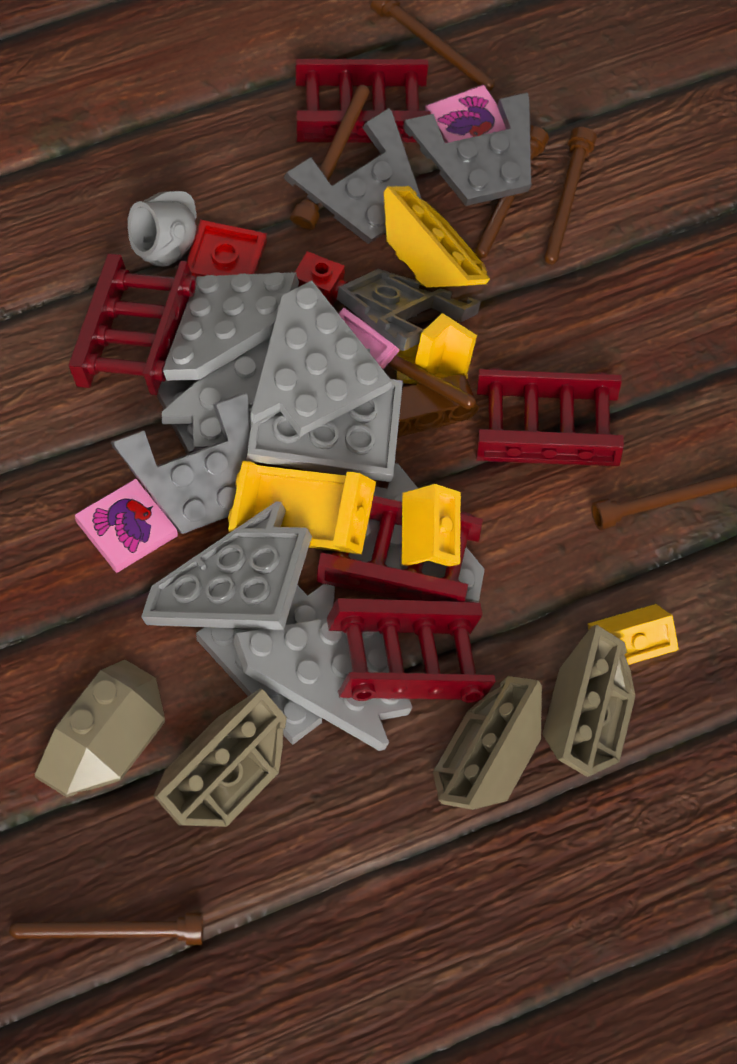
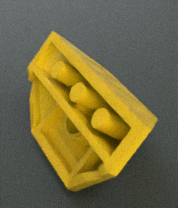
[384,186,490,288]

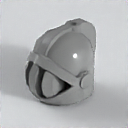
[128,191,197,267]

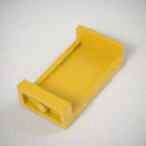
[228,461,376,555]

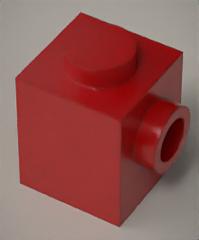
[295,251,348,306]

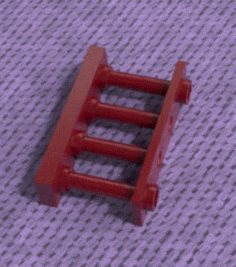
[296,58,431,143]
[68,254,196,395]
[476,368,624,466]
[317,496,483,602]
[327,598,496,703]

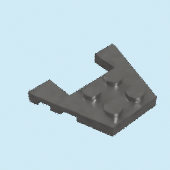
[403,93,531,206]
[284,108,421,244]
[337,269,481,351]
[111,393,249,534]

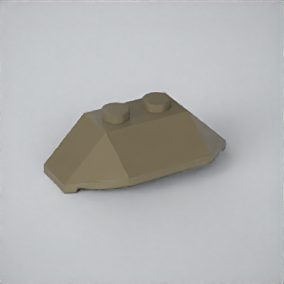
[542,625,635,777]
[35,659,165,797]
[433,676,542,810]
[154,689,287,827]

